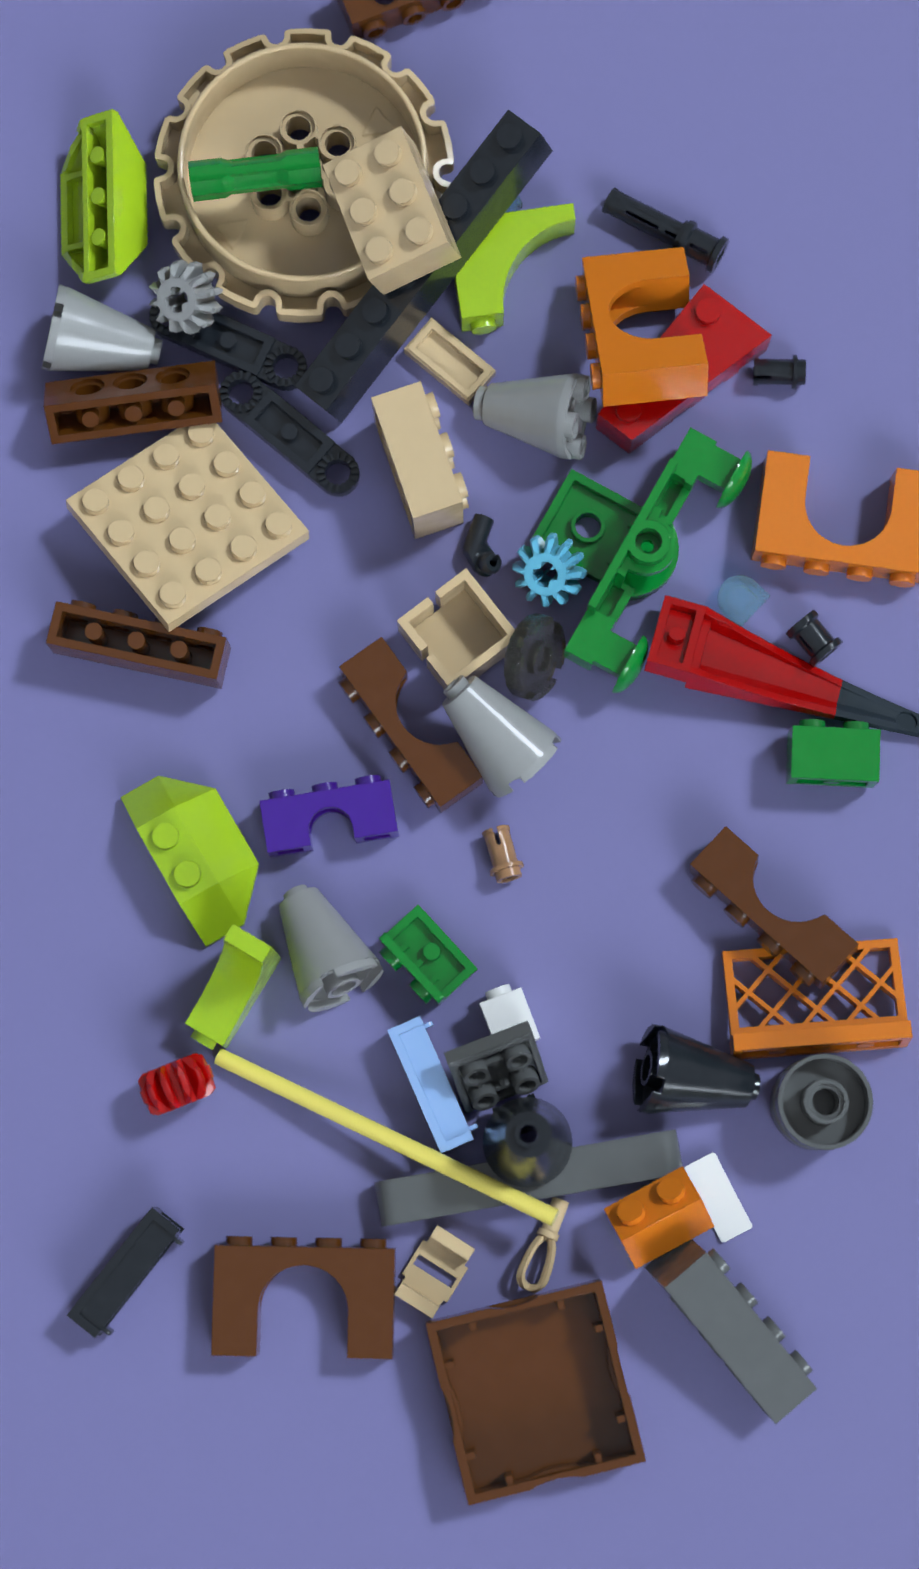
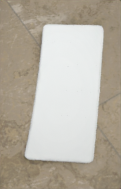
[684,1153,752,1242]

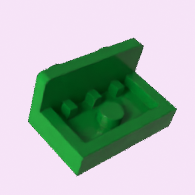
[379,905,478,1005]

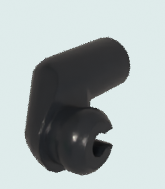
[462,514,502,577]

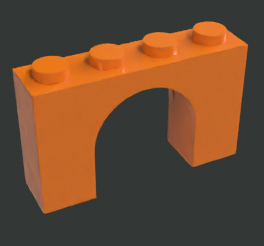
[575,247,708,407]
[751,450,919,588]

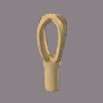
[516,1197,569,1293]

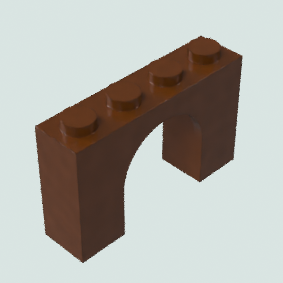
[211,1236,396,1359]

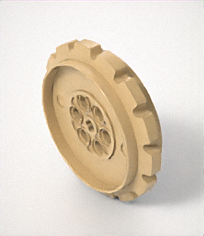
[154,28,454,323]

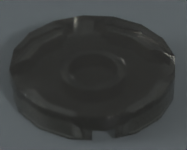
[504,613,566,701]

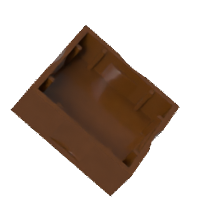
[426,1279,646,1506]

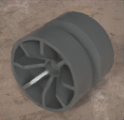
[770,1054,873,1150]

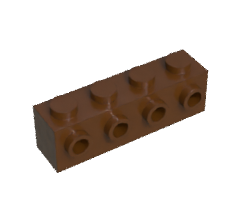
[46,600,231,689]

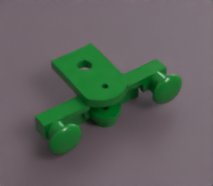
[529,427,752,693]

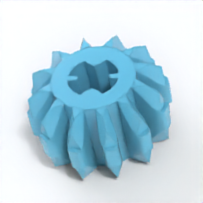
[512,533,587,607]

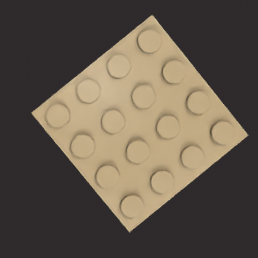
[66,423,309,632]

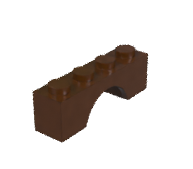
[338,637,483,813]
[690,826,859,989]

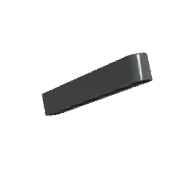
[374,1129,683,1227]

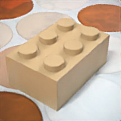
[323,126,462,295]
[371,381,469,539]

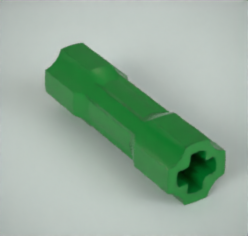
[188,146,323,202]

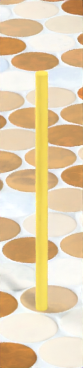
[214,1048,559,1226]

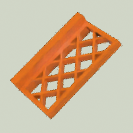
[721,938,913,1060]

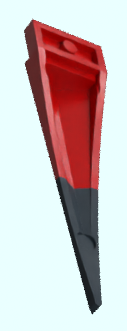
[644,595,919,737]

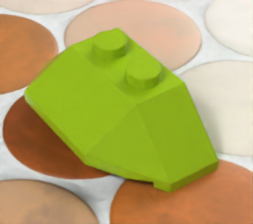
[60,109,148,284]
[120,776,259,947]

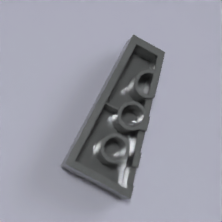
[645,1239,817,1424]

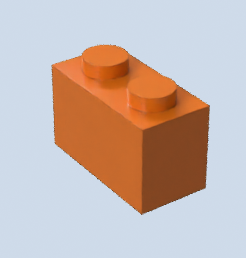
[604,1166,715,1269]

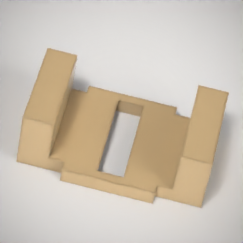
[394,1225,475,1318]

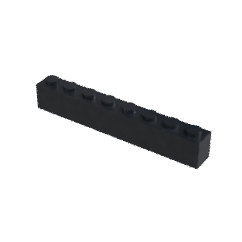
[295,109,553,423]

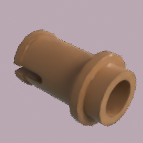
[482,825,524,883]

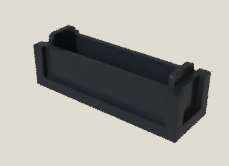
[67,1207,185,1338]

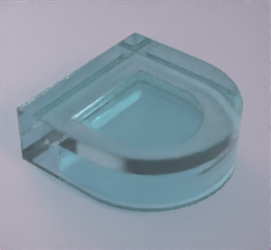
[717,575,771,627]

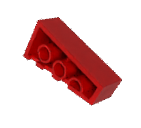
[596,284,772,454]

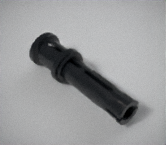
[602,187,729,273]

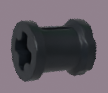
[786,610,843,667]

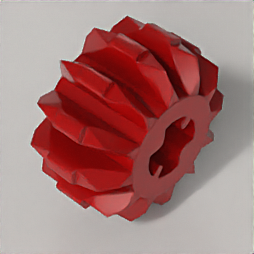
[138,1053,216,1116]

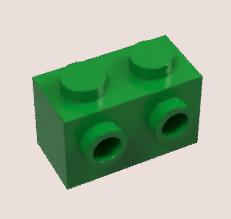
[786,719,881,788]

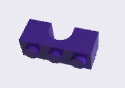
[259,775,399,858]

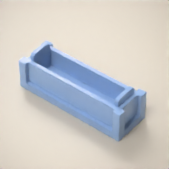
[387,1016,478,1154]

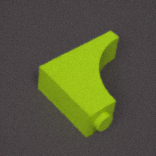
[454,203,576,335]
[185,924,282,1050]

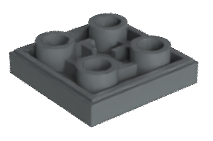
[444,1021,548,1113]

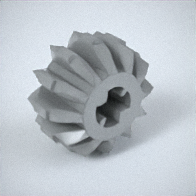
[148,260,224,335]

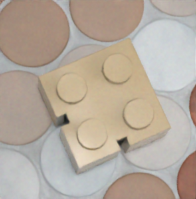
[397,568,520,689]

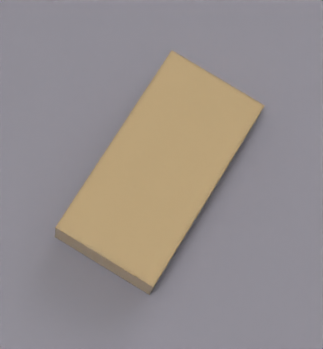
[404,318,496,406]

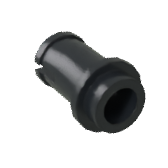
[753,355,806,389]

